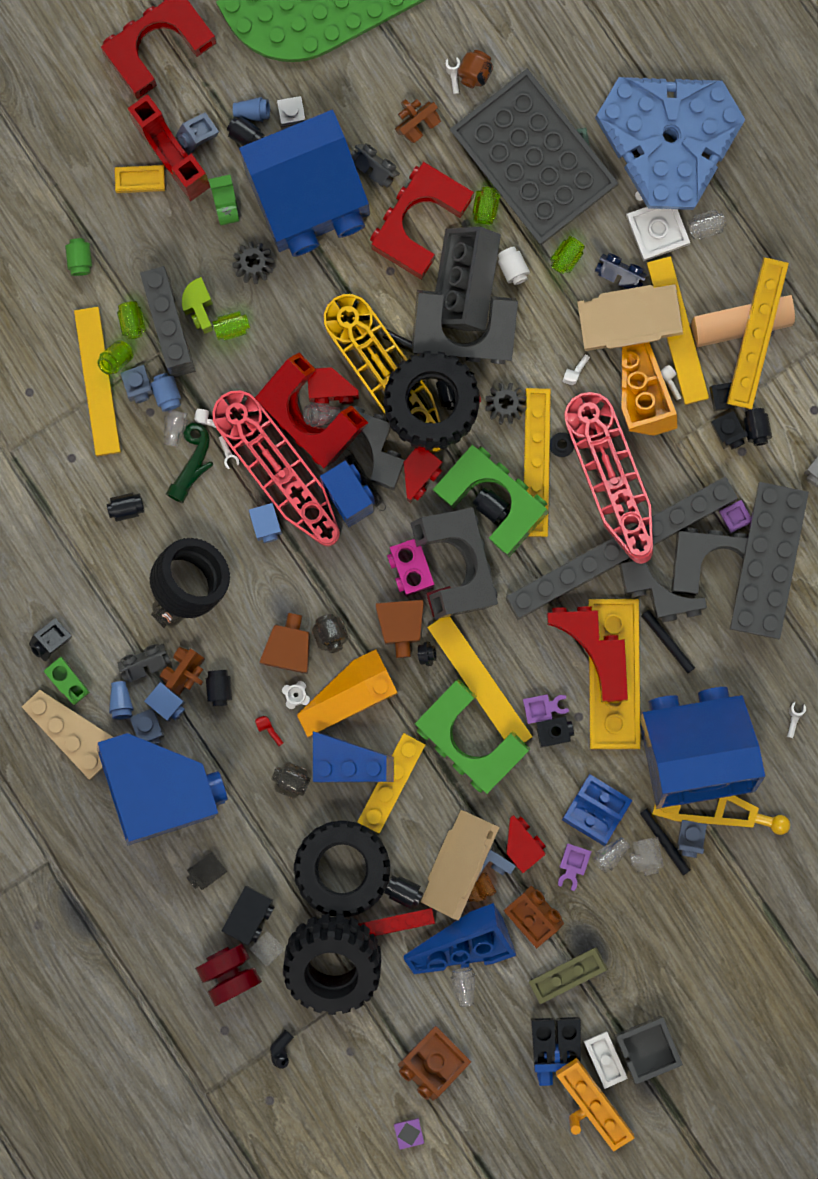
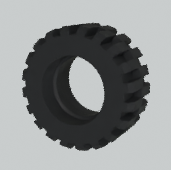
[384,351,480,450]
[294,820,390,917]
[283,914,381,1015]

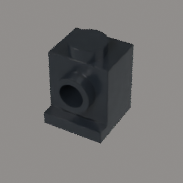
[535,717,574,748]

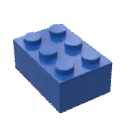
[320,460,375,528]

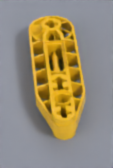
[324,294,442,453]

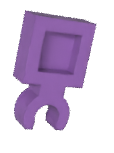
[523,694,569,724]
[558,843,592,891]

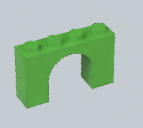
[433,445,549,557]
[415,679,531,794]

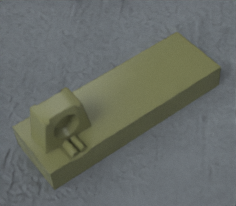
[529,947,608,1004]

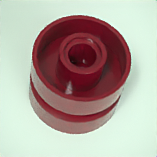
[195,943,262,1007]

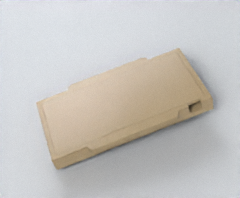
[577,284,683,351]
[421,810,499,921]

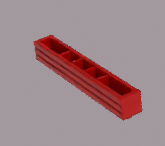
[358,908,435,936]

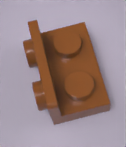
[503,886,564,949]

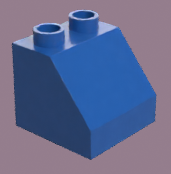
[239,109,370,257]
[640,687,765,809]
[97,733,228,846]

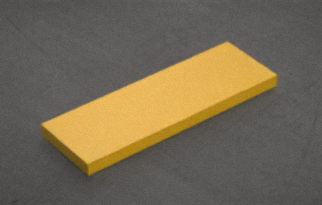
[588,599,640,749]

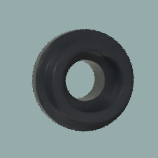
[550,432,574,457]
[418,641,437,667]

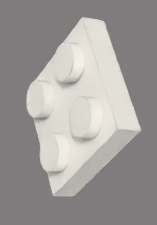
[626,207,690,262]

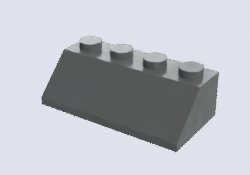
[435,227,501,331]

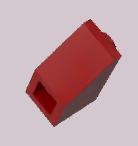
[308,367,359,406]
[404,447,443,503]
[506,815,546,873]

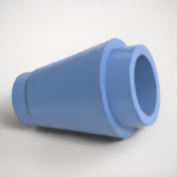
[233,97,270,122]
[109,681,134,720]

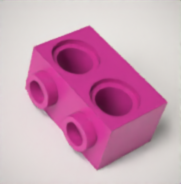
[387,539,434,597]

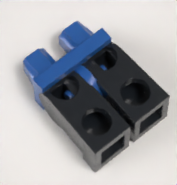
[531,1017,581,1086]

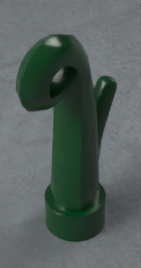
[166,422,213,503]

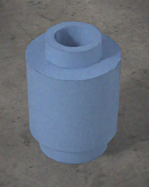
[150,373,181,412]

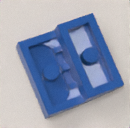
[562,774,632,846]

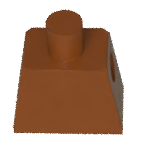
[376,600,423,658]
[260,613,310,674]

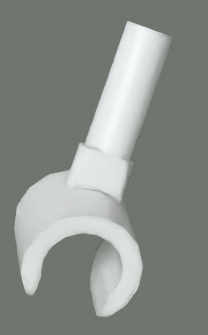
[446,58,460,94]
[563,354,590,385]
[661,365,682,401]
[194,409,217,429]
[219,436,239,469]
[787,702,806,738]

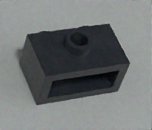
[222,886,275,945]

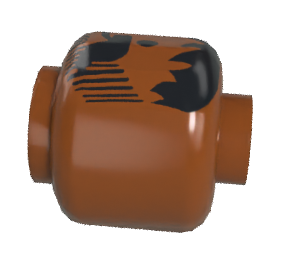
[457,50,493,89]

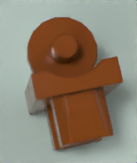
[395,99,441,143]
[160,647,205,696]

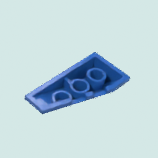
[404,903,516,974]

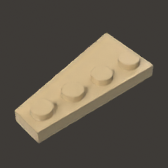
[22,690,114,780]

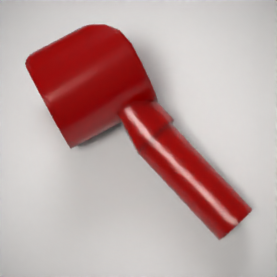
[255,716,284,746]

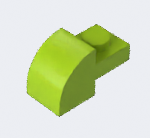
[182,277,213,334]

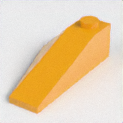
[621,342,677,436]
[297,649,398,737]

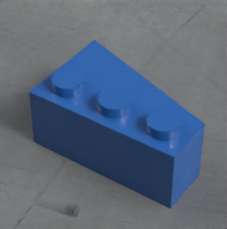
[313,731,394,783]

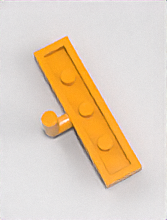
[556,1058,635,1152]

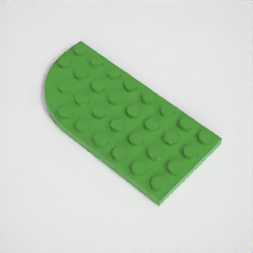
[216,0,425,62]

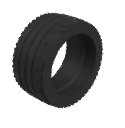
[149,538,230,618]

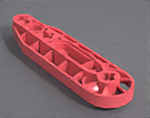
[212,390,340,546]
[564,392,653,564]

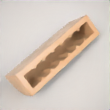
[690,295,795,348]

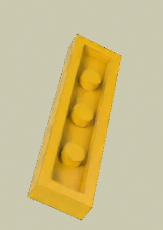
[357,733,426,834]

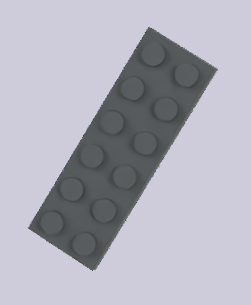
[730,482,809,640]

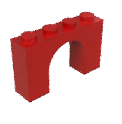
[100,0,216,100]
[127,94,210,202]
[370,161,474,280]
[255,352,368,469]

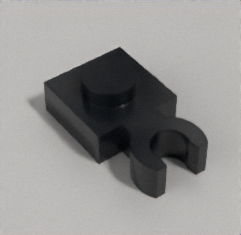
[709,382,756,411]

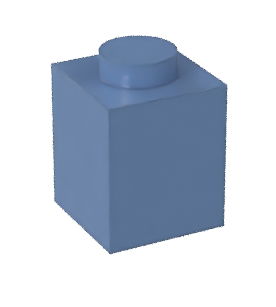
[249,503,282,543]
[144,682,185,722]

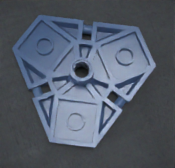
[595,77,745,210]

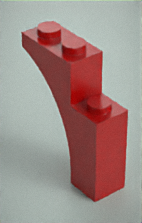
[547,606,628,702]

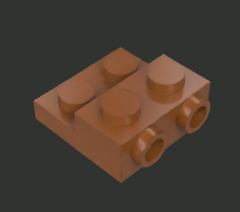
[397,1026,471,1101]

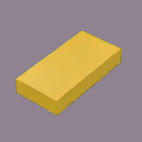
[115,165,165,193]

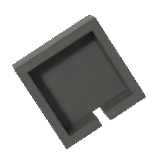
[614,1016,683,1084]

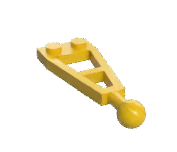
[652,796,790,835]

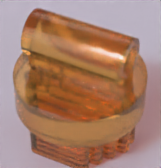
[467,873,496,902]

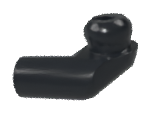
[270,1029,294,1069]

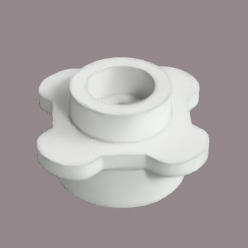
[282,681,310,709]

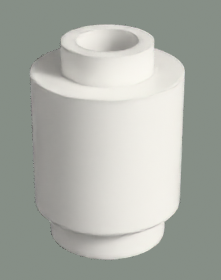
[498,247,530,285]

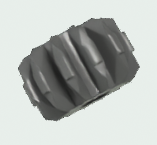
[232,241,274,284]
[485,383,527,425]

